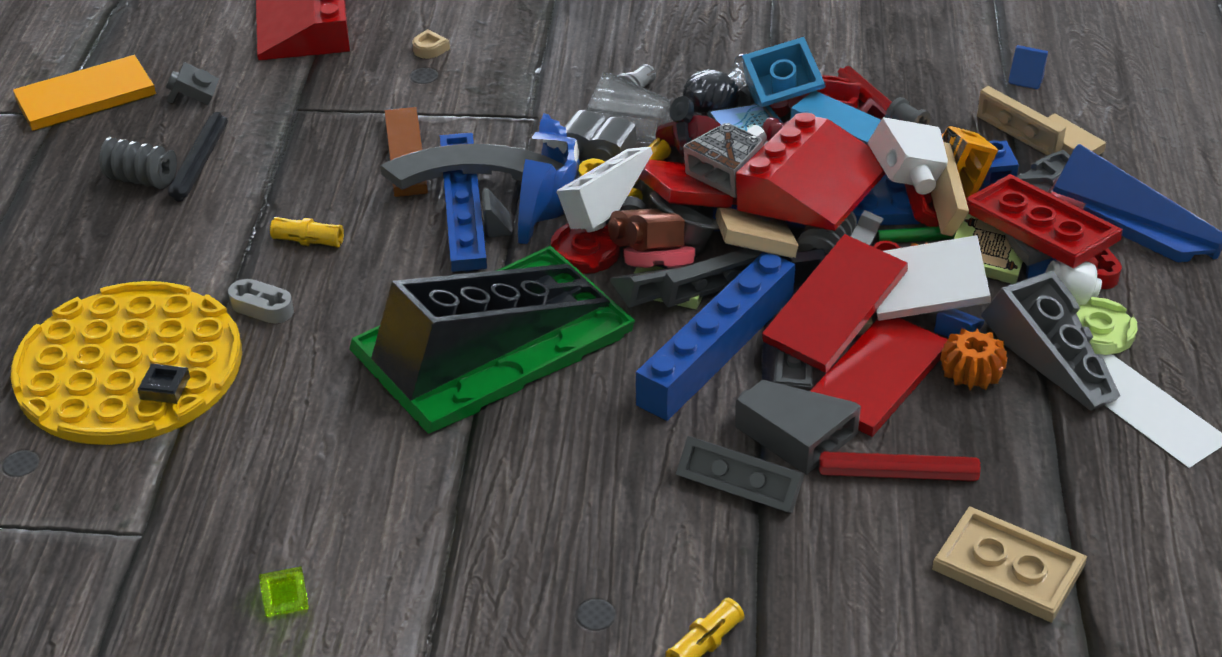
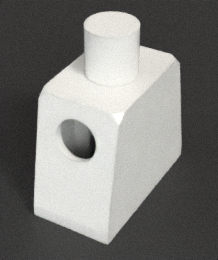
[867,117,948,194]

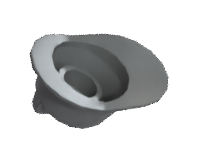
[650,191,720,255]

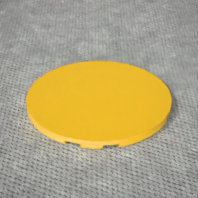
[11,281,242,445]

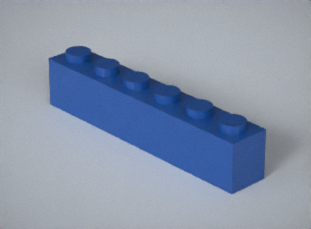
[636,252,795,421]

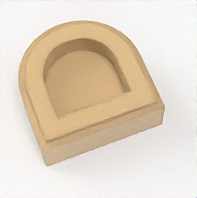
[412,29,450,59]

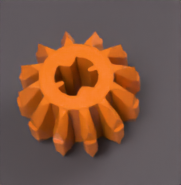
[940,328,1008,390]

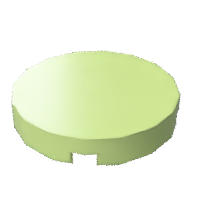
[1076,297,1138,355]

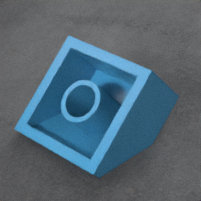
[742,37,825,107]

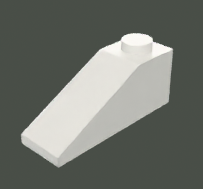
[557,147,653,232]

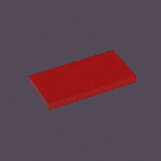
[966,174,1123,268]
[762,234,908,373]
[810,318,948,437]

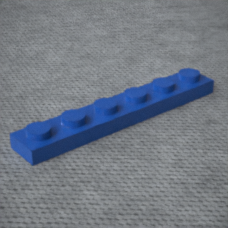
[440,133,487,272]

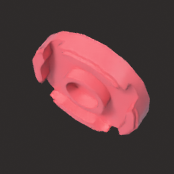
[624,245,695,268]

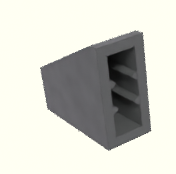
[735,380,861,475]

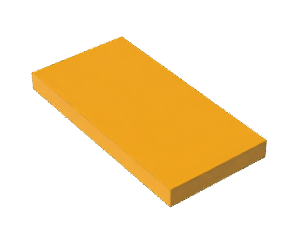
[13,55,156,131]

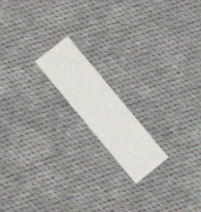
[1096,354,1222,468]

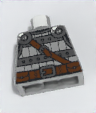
[683,123,767,198]

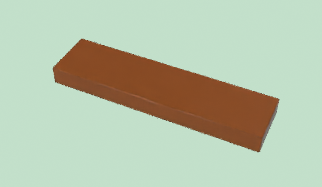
[385,107,428,197]

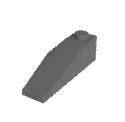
[981,270,1120,411]

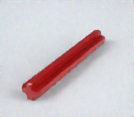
[819,451,981,481]

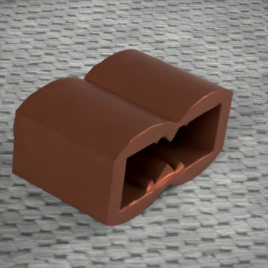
[608,209,685,251]

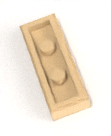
[977,86,1066,156]
[931,142,969,236]

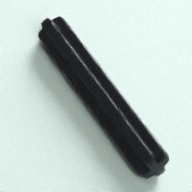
[168,112,228,202]

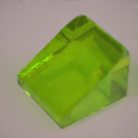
[259,566,309,618]

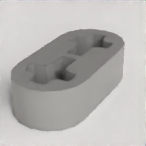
[228,279,294,324]

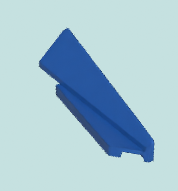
[1053,144,1222,263]

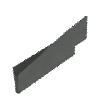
[610,248,775,308]

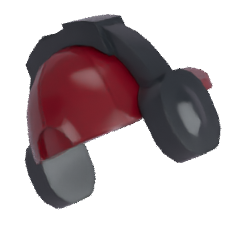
[655,96,721,157]

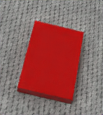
[639,160,734,208]

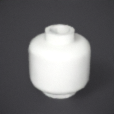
[1045,260,1102,305]

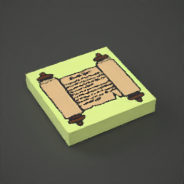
[954,214,1023,284]

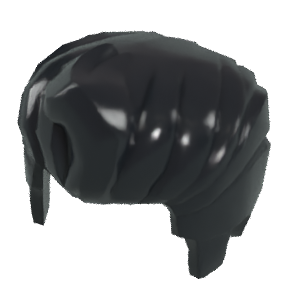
[683,69,740,118]

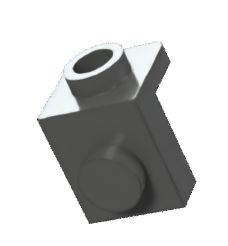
[165,62,219,105]

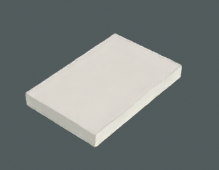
[877,235,991,321]

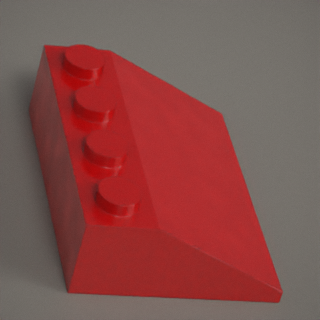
[256,0,350,60]
[736,112,886,231]

